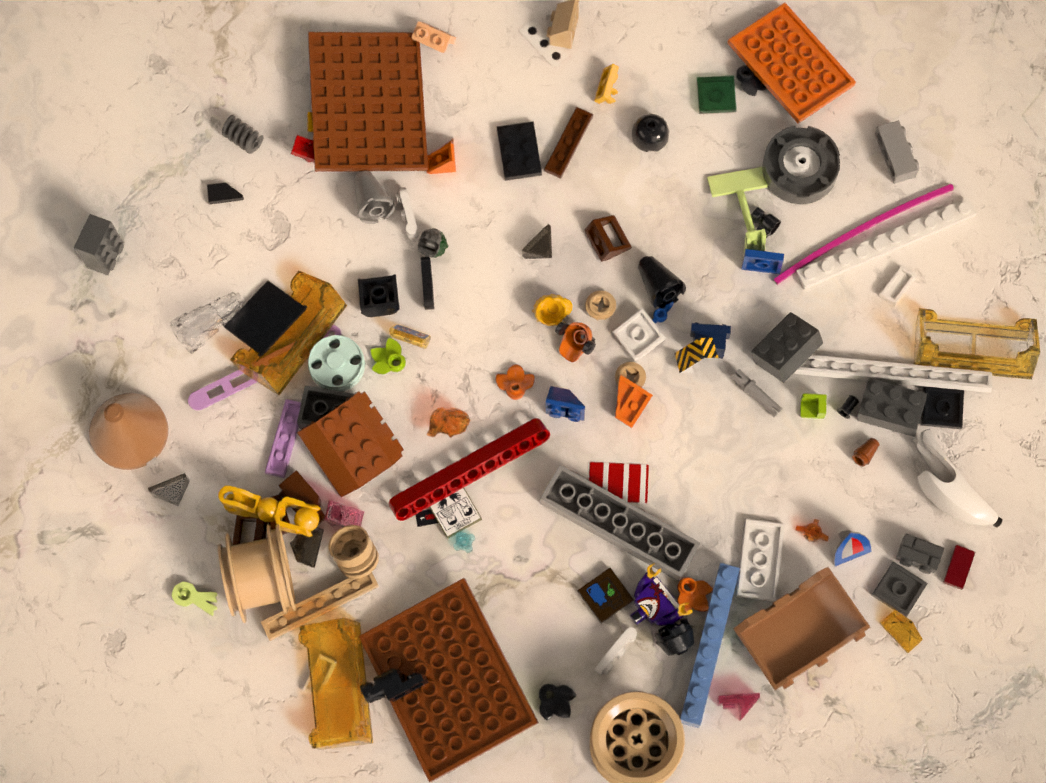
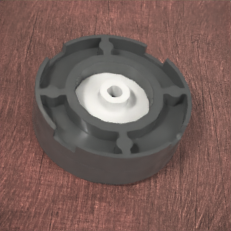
[762,126,840,204]

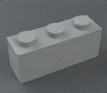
[875,120,919,184]

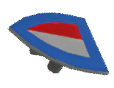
[834,530,871,567]

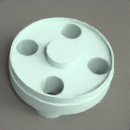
[308,335,366,392]

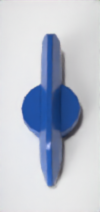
[652,302,674,324]

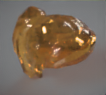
[427,407,471,438]

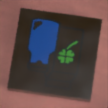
[578,568,634,624]

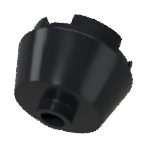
[654,619,694,656]

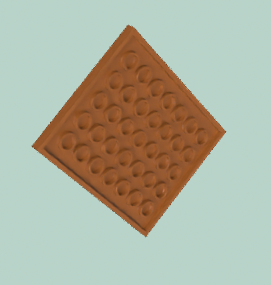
[358,578,539,782]

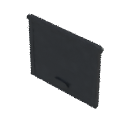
[224,281,307,357]

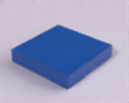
[741,249,784,274]

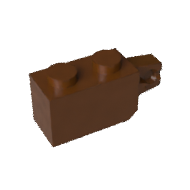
[278,470,326,526]

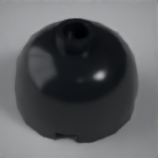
[632,114,669,152]

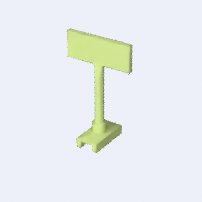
[707,167,768,253]

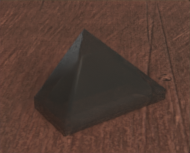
[522,224,552,259]
[148,473,190,506]
[290,527,324,568]

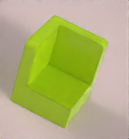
[800,394,827,419]

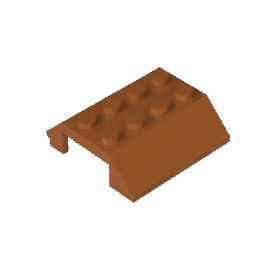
[297,391,404,497]

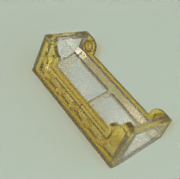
[914,308,1040,380]

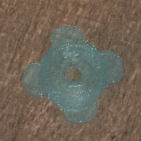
[453,531,475,553]

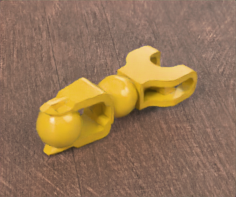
[218,486,321,537]

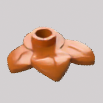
[496,364,535,400]
[677,577,713,612]

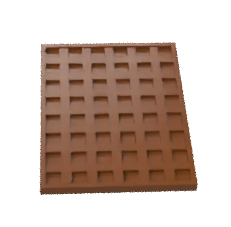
[308,32,428,172]

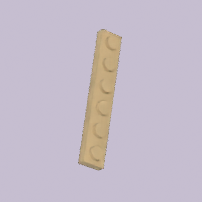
[261,572,379,641]

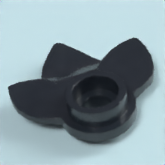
[736,65,767,96]
[539,684,576,721]

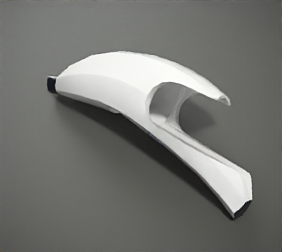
[917,429,1003,528]

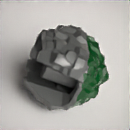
[418,228,448,258]

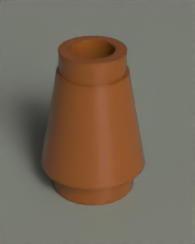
[852,438,880,467]

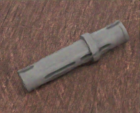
[731,369,783,417]

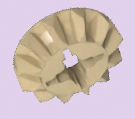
[585,290,616,321]
[615,362,646,387]

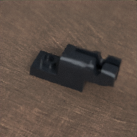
[359,669,429,703]

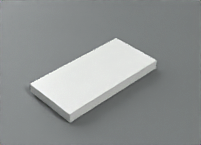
[736,518,785,603]

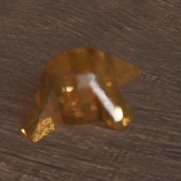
[795,519,829,542]

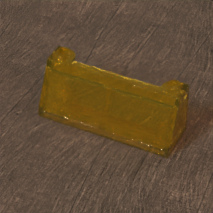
[230,271,347,395]
[298,617,373,750]

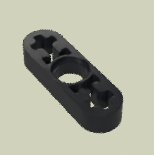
[421,257,435,310]

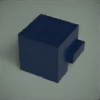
[690,322,731,359]

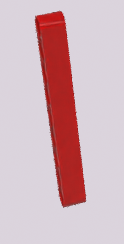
[388,418,550,521]

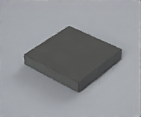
[871,561,928,617]

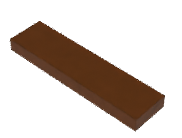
[544,107,593,179]

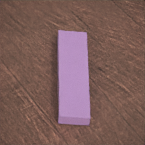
[265,399,301,478]

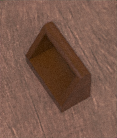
[584,215,632,262]
[232,515,268,545]

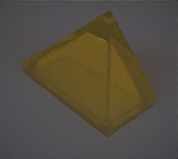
[880,610,923,654]

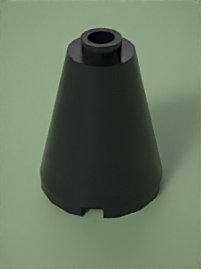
[638,256,686,309]

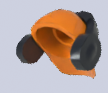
[555,321,596,362]

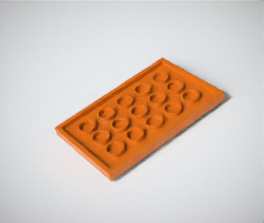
[727,3,856,124]

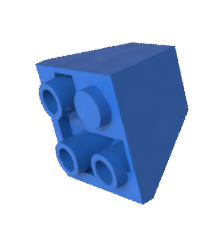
[545,386,585,422]

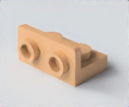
[411,21,456,53]

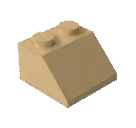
[547,0,579,49]

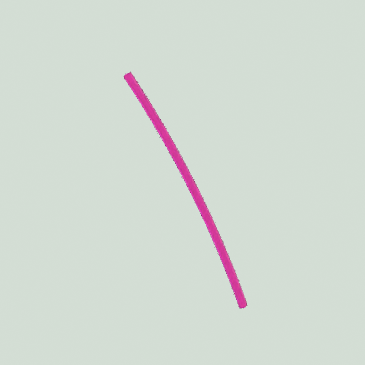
[773,184,954,285]

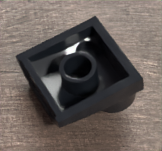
[358,274,400,317]

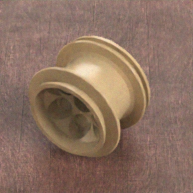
[218,524,297,623]
[589,692,685,783]

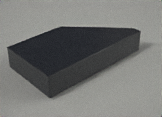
[207,182,244,204]

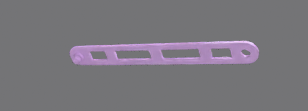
[188,325,341,411]

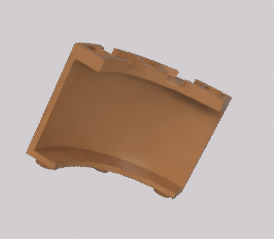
[733,567,871,690]

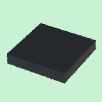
[922,386,964,429]

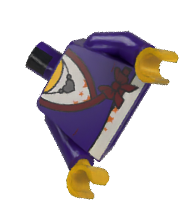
[630,563,693,626]

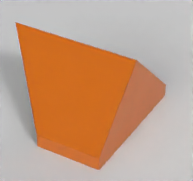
[427,138,456,174]

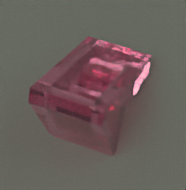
[324,500,364,527]
[717,693,760,721]

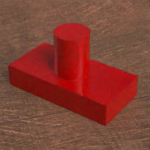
[291,135,314,162]

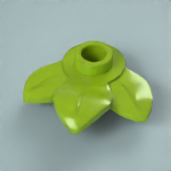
[370,338,406,375]

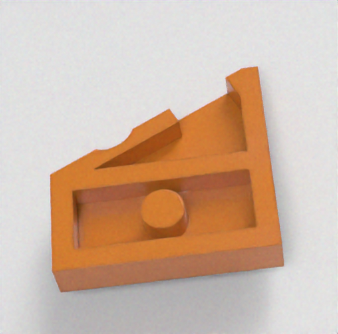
[615,375,653,428]

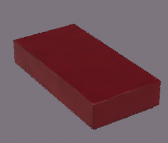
[943,545,975,590]

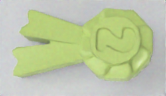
[172,582,218,616]

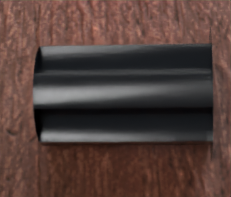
[837,395,859,419]

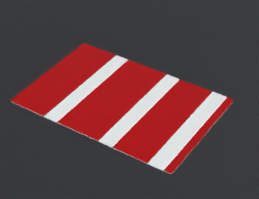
[589,462,649,503]

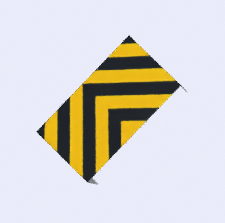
[674,338,718,373]

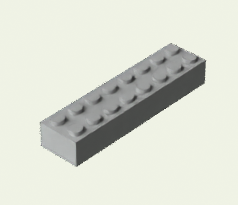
[540,465,700,581]

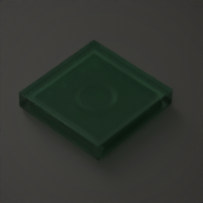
[696,76,737,114]

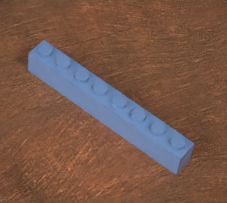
[680,563,740,728]

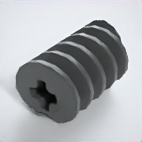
[222,115,264,154]

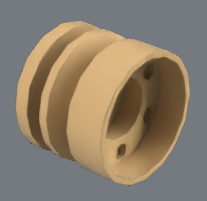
[328,525,379,579]

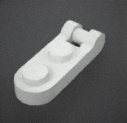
[396,187,418,240]
[594,627,637,676]

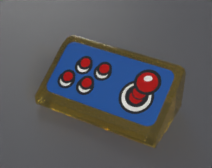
[389,324,431,349]

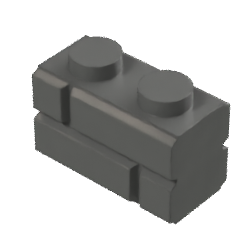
[896,534,944,574]

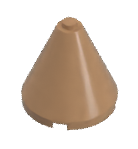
[89,393,169,470]

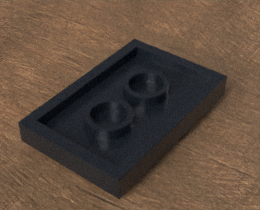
[497,121,542,181]

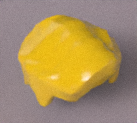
[532,294,572,326]

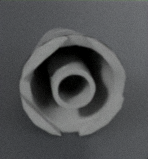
[354,171,395,224]

